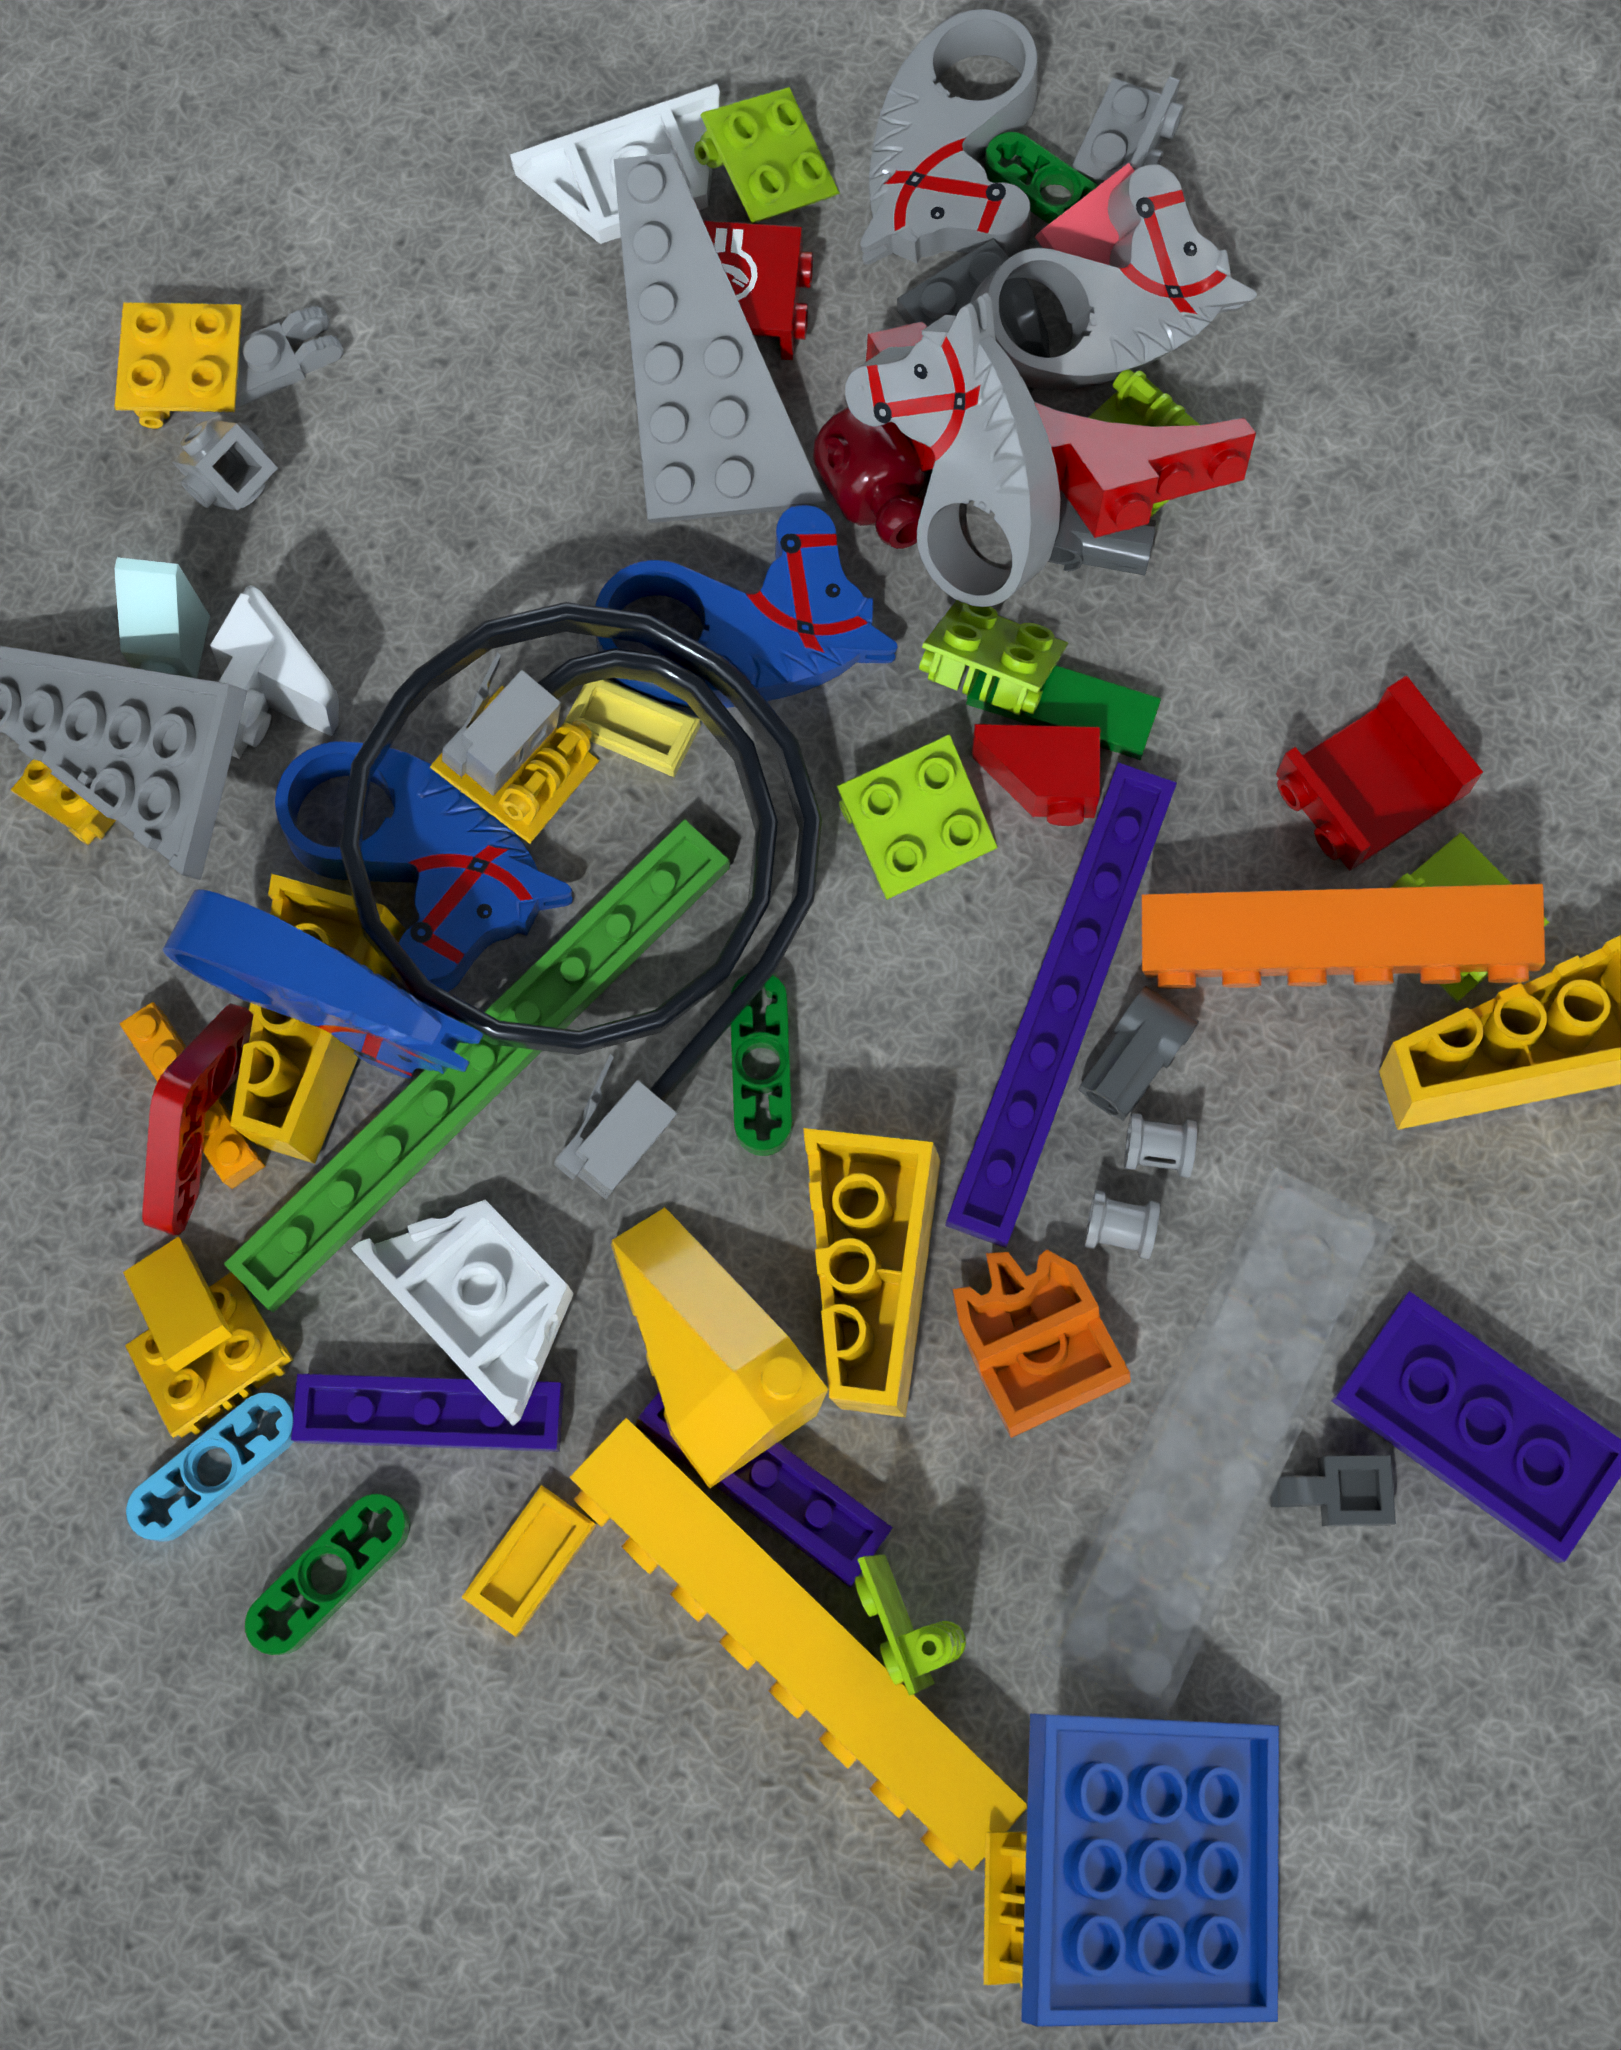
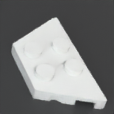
[510,84,721,244]
[351,1200,574,1426]

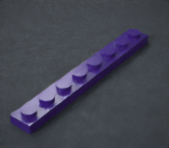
[945,762,1177,1248]

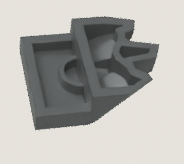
[897,239,1050,394]

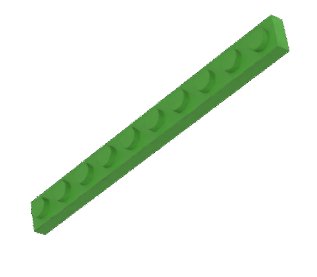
[224,819,730,1313]

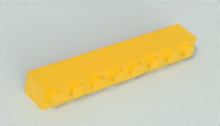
[569,1418,1027,1871]

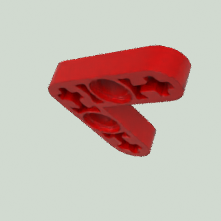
[142,1003,253,1235]

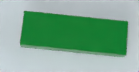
[966,665,1161,760]

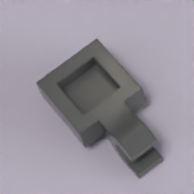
[1269,1455,1396,1527]

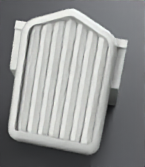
[210,585,339,759]

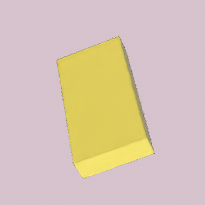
[563,679,701,778]

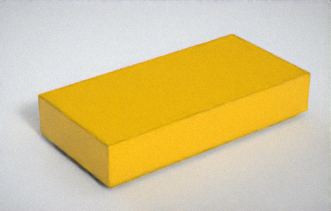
[123,1236,233,1373]
[462,1485,597,1637]

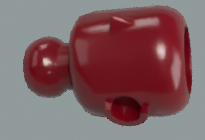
[813,407,925,549]

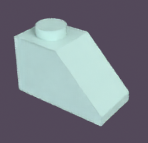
[114,557,210,678]

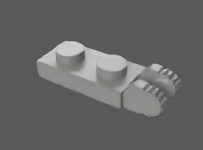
[191,306,344,424]

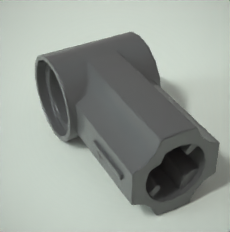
[1048,491,1156,576]
[1079,986,1199,1121]

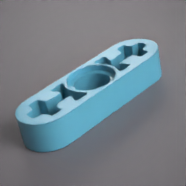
[126,1393,294,1542]

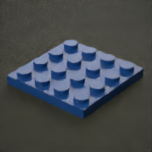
[1021,1713,1279,2027]

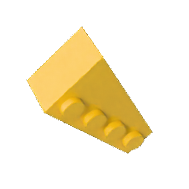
[230,873,406,1164]
[1379,935,1621,1130]
[803,1128,941,1418]

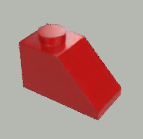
[972,724,1100,826]

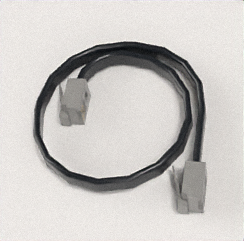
[340,602,822,1200]

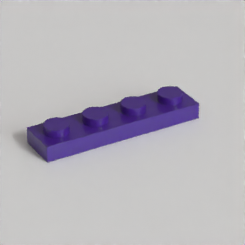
[291,1374,564,1452]
[635,1392,893,1588]

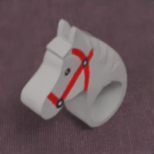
[860,9,1037,265]
[970,164,1257,390]
[845,292,1061,607]

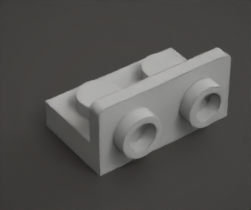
[1072,76,1184,186]

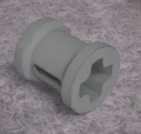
[1124,1113,1197,1178]
[1084,1189,1160,1260]

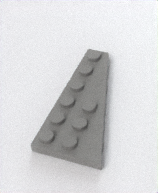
[614,153,827,523]
[0,646,247,880]

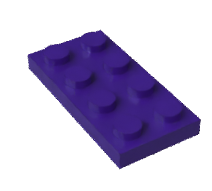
[1331,1291,1621,1563]

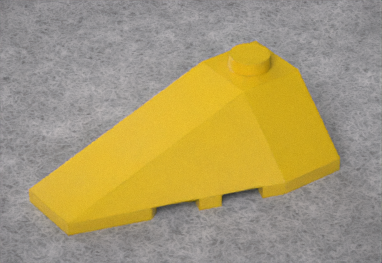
[611,1207,828,1489]

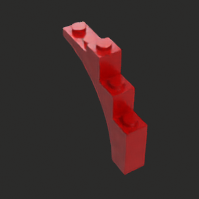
[866,321,1256,538]

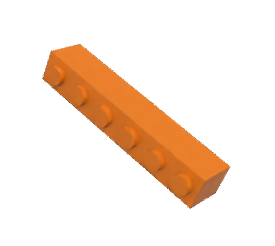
[1142,884,1545,989]

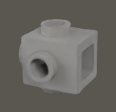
[172,421,278,511]

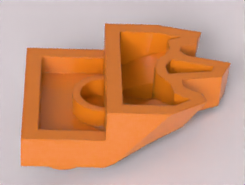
[953,1249,1131,1438]

